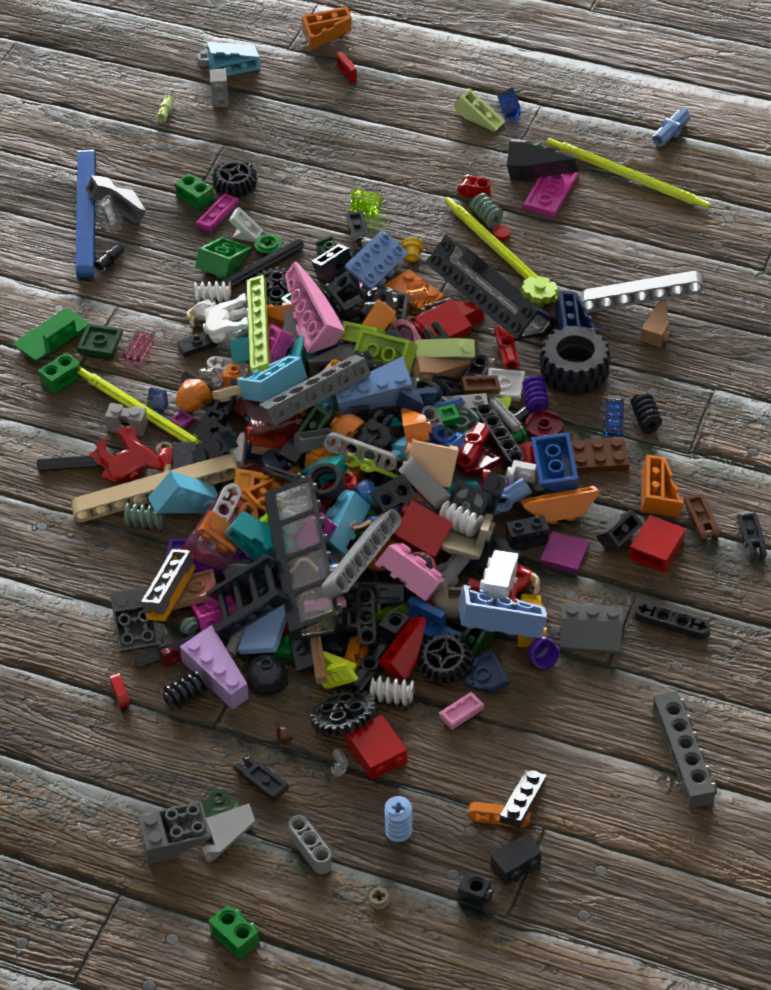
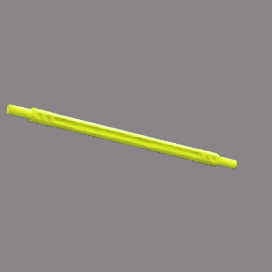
[546,138,710,209]
[444,197,557,304]
[77,368,202,445]

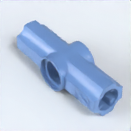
[652,108,691,147]
[493,478,532,517]

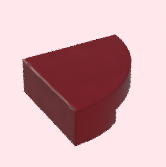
[160,647,182,667]

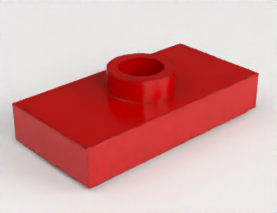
[336,51,357,83]

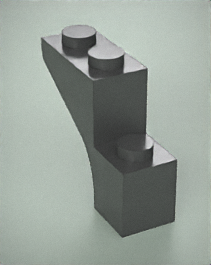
[86,175,146,224]

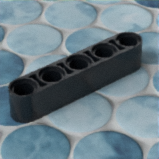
[476,403,524,471]

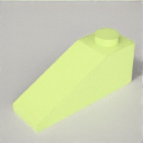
[453,88,505,132]
[415,338,475,360]

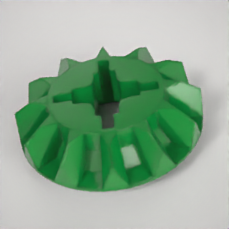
[254,234,282,255]

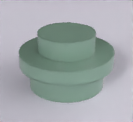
[180,617,199,636]

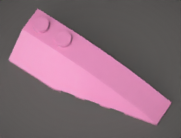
[285,261,345,353]

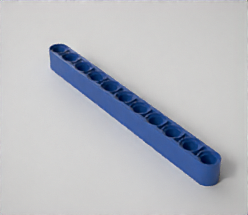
[76,149,96,278]

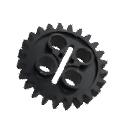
[252,267,290,306]
[310,689,378,737]

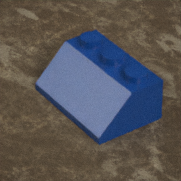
[531,432,578,493]

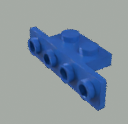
[385,596,462,649]

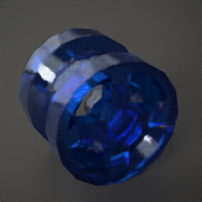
[426,424,449,445]

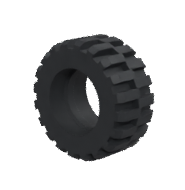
[540,326,610,394]

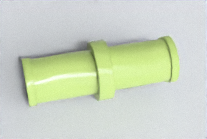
[156,95,174,122]

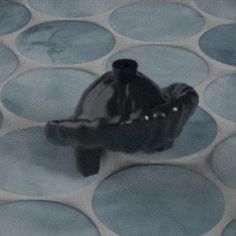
[360,286,400,318]

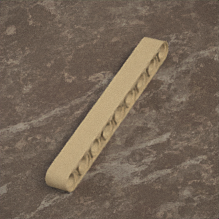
[71,454,238,522]

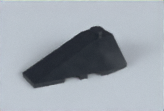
[507,139,579,179]

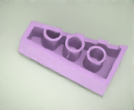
[180,625,249,710]

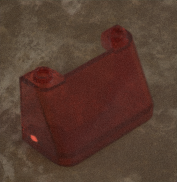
[235,397,301,450]

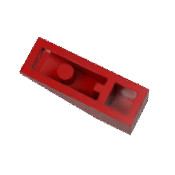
[378,617,426,679]

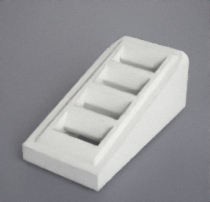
[230,432,246,468]

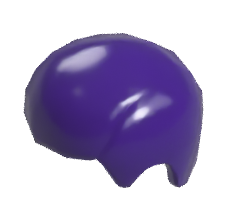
[528,636,560,669]

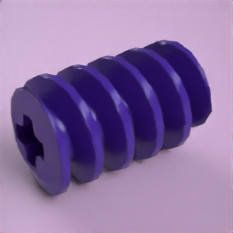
[522,376,549,414]

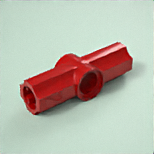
[494,325,520,370]
[456,423,490,468]

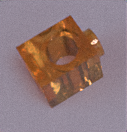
[407,279,430,309]

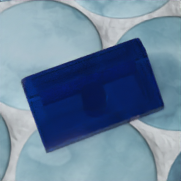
[497,87,521,118]

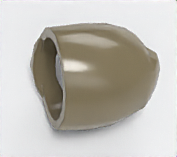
[431,584,463,620]

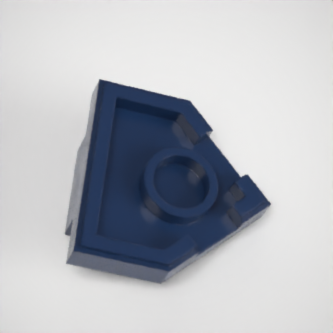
[464,650,510,693]

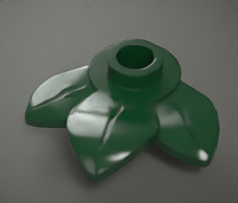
[202,788,240,817]

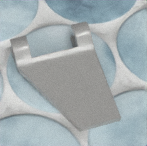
[202,804,256,862]

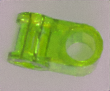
[350,188,383,215]

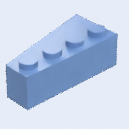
[335,356,413,416]
[458,585,547,638]

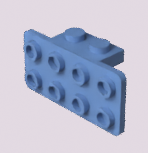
[345,231,408,290]

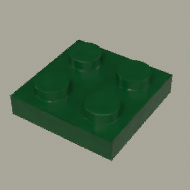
[77,323,123,358]

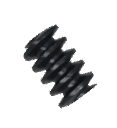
[630,394,662,434]
[162,670,208,712]

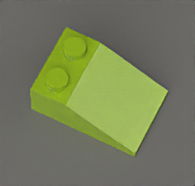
[354,329,418,374]

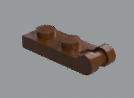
[684,493,720,542]

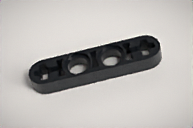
[634,602,711,639]

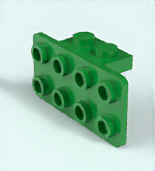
[14,308,89,362]

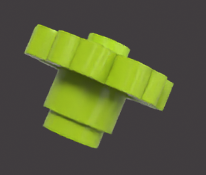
[521,276,558,307]

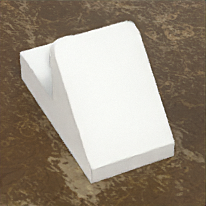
[229,207,263,242]

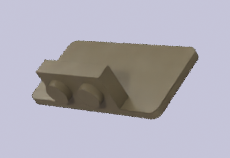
[442,513,495,560]

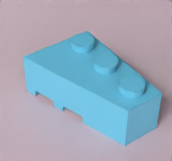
[207,42,260,76]
[237,356,307,402]
[148,471,219,513]
[326,489,370,555]

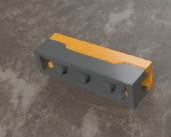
[141,549,196,621]

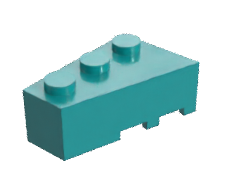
[223,511,296,561]

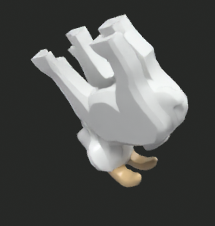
[186,293,249,343]

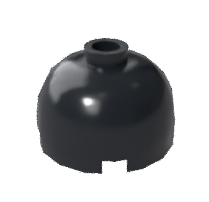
[247,655,288,696]

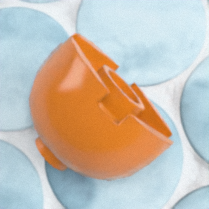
[330,414,366,448]

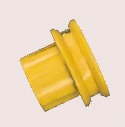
[401,237,424,263]

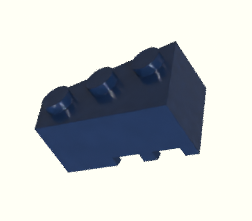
[555,291,599,335]

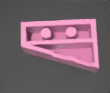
[375,543,444,601]

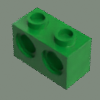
[174,173,214,210]
[38,352,81,394]
[208,904,260,960]

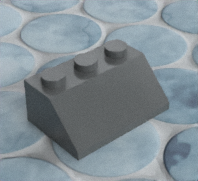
[560,603,623,654]

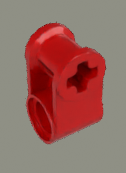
[457,175,491,198]

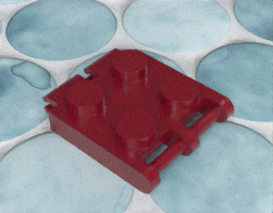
[455,448,503,477]

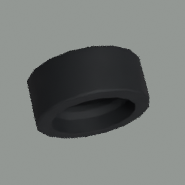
[306,462,346,502]

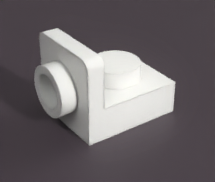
[506,460,536,485]

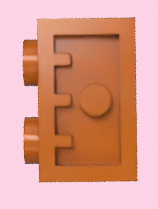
[197,511,236,553]

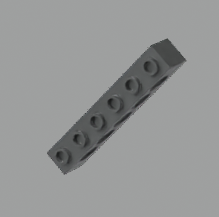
[259,355,371,426]
[652,691,717,808]

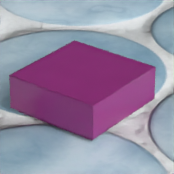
[169,409,195,430]

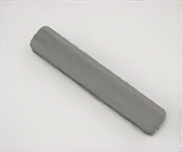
[489,397,522,432]

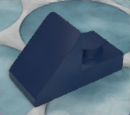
[396,388,438,414]

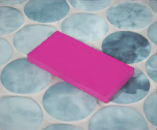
[523,172,579,217]

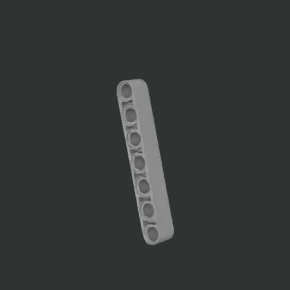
[580,271,703,312]
[322,509,401,599]

